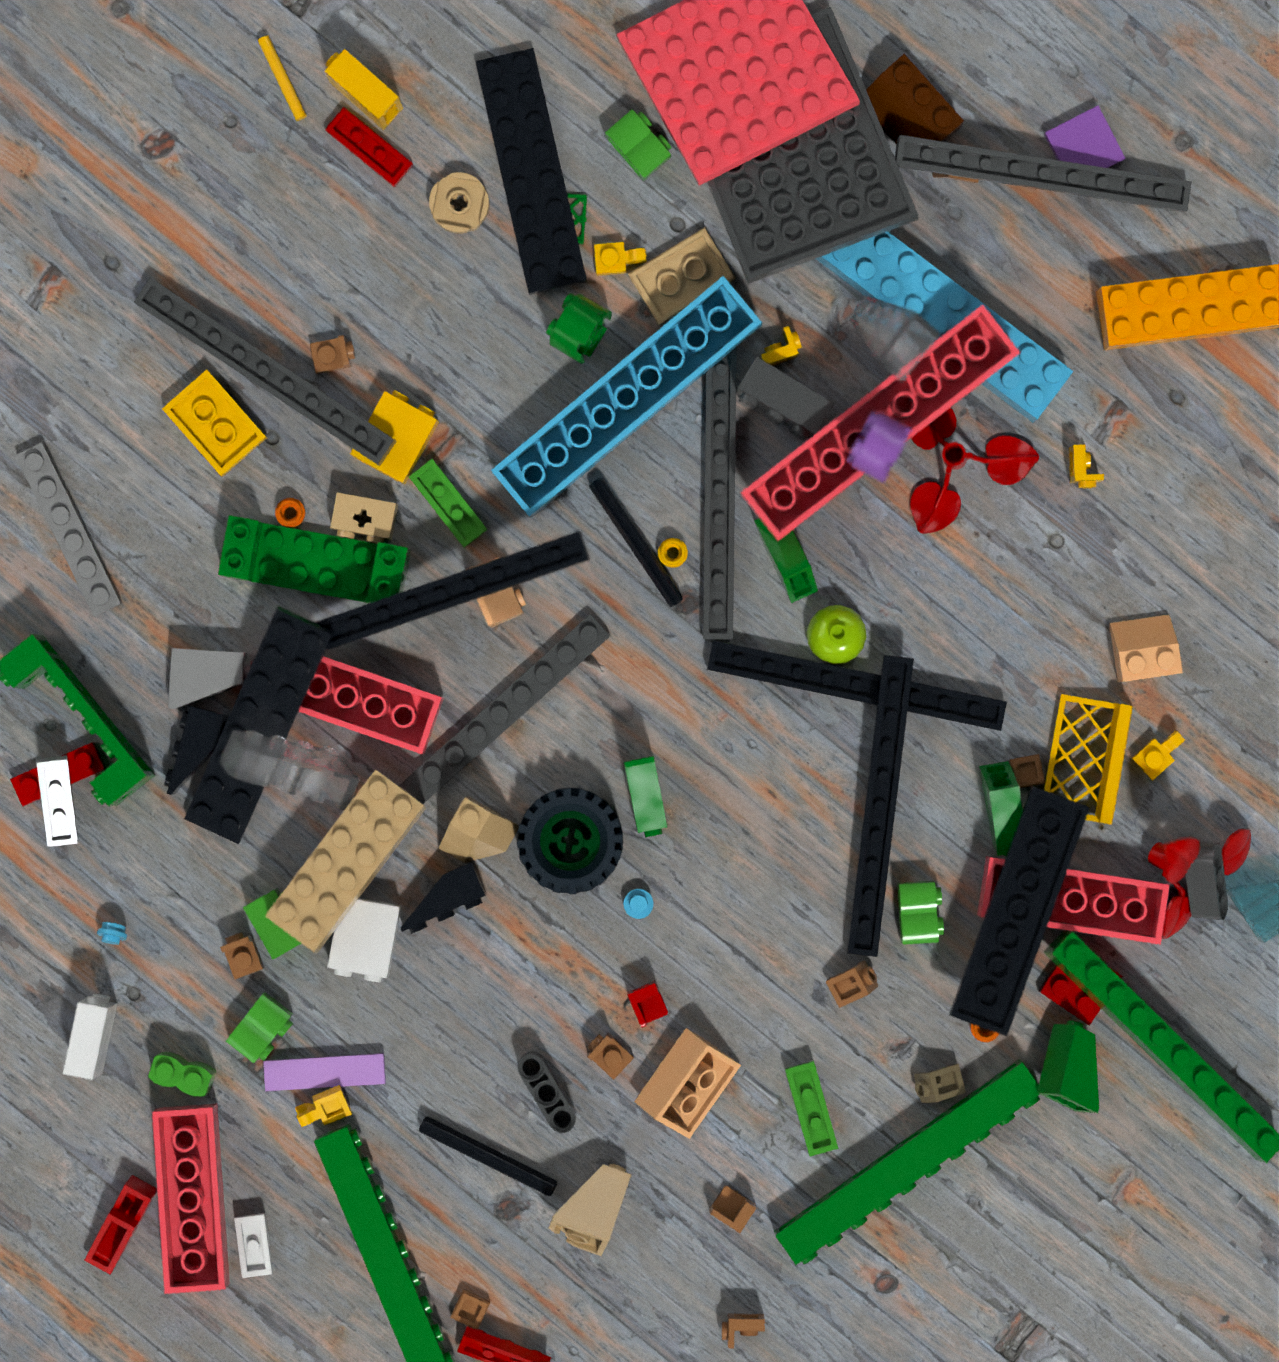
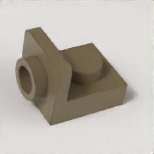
[914,1064,966,1103]

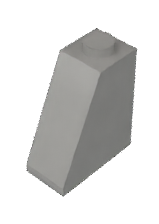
[168,648,252,709]

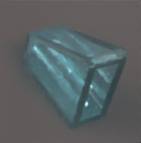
[1227,880,1279,943]

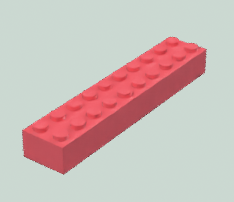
[740,305,1020,542]

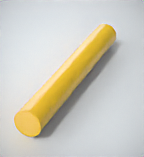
[258,35,307,121]

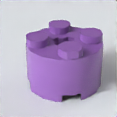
[846,411,912,483]

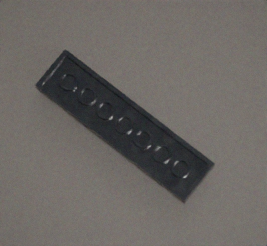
[475,48,587,295]
[184,606,334,844]
[949,786,1090,1036]

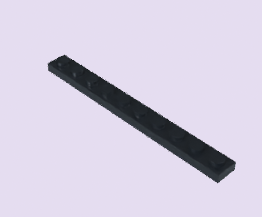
[314,531,591,651]
[707,640,1007,731]
[847,655,914,957]

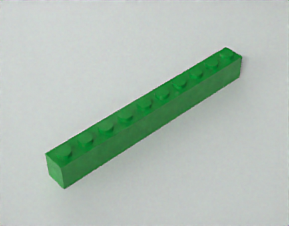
[1044,930,1279,1163]
[774,1059,1040,1265]
[314,1123,455,1362]

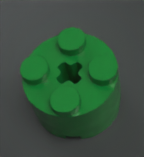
[546,293,612,364]

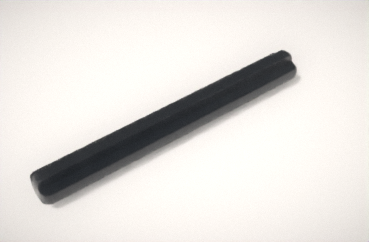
[589,478,683,607]
[419,1116,557,1196]

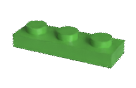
[409,459,488,548]
[785,1060,839,1157]

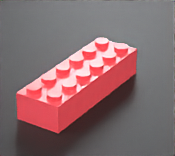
[299,656,444,754]
[977,856,1170,945]
[152,1103,230,1294]

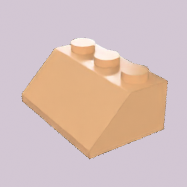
[634,1028,741,1139]

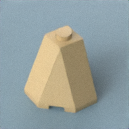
[439,796,519,863]
[548,1164,632,1256]

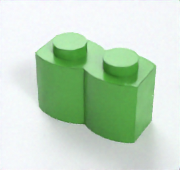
[605,109,672,181]
[897,881,944,945]
[226,992,293,1063]
[148,1052,216,1097]

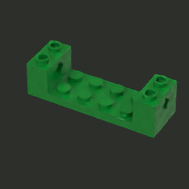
[218,515,411,603]
[0,634,155,807]

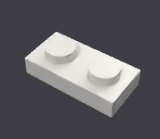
[234,1213,273,1278]

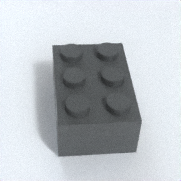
[736,357,834,441]

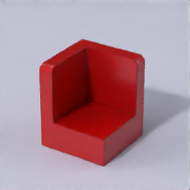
[627,981,668,1028]

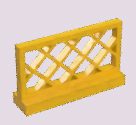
[1044,694,1133,825]

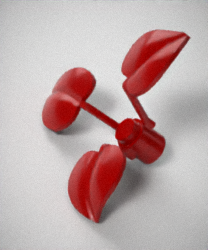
[910,408,1039,534]
[1148,828,1251,940]

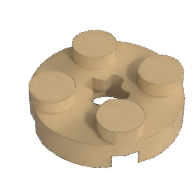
[429,172,489,234]

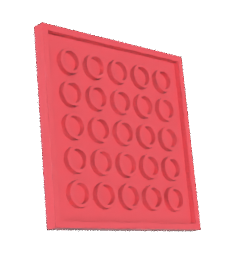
[616,0,860,186]

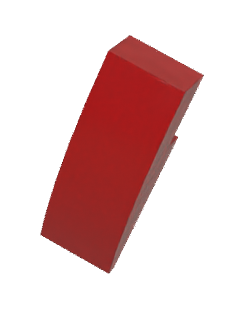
[84,1175,157,1275]

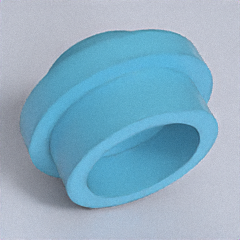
[623,889,653,919]
[97,922,127,945]

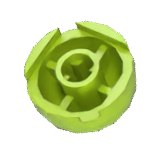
[806,605,867,664]

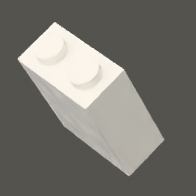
[327,898,402,982]
[63,994,117,1080]

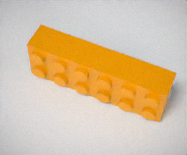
[1096,264,1279,351]

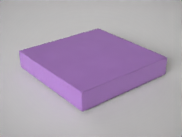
[1044,106,1126,168]

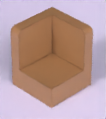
[709,1185,756,1233]

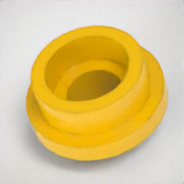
[658,538,688,568]

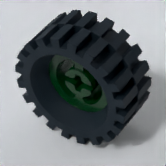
[517,788,623,894]

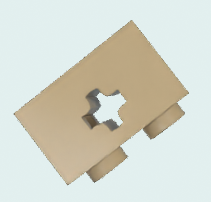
[330,492,398,543]

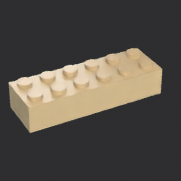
[265,769,426,954]

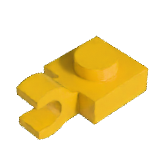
[594,242,647,276]
[1132,731,1185,781]
[295,1085,352,1127]

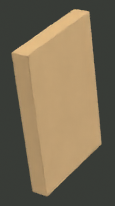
[628,227,736,326]

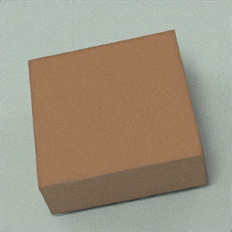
[1009,754,1045,788]
[450,1289,491,1329]

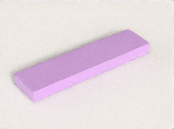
[263,1053,386,1091]

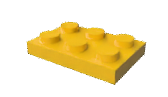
[162,369,267,477]

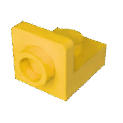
[760,326,802,366]
[1069,444,1104,488]

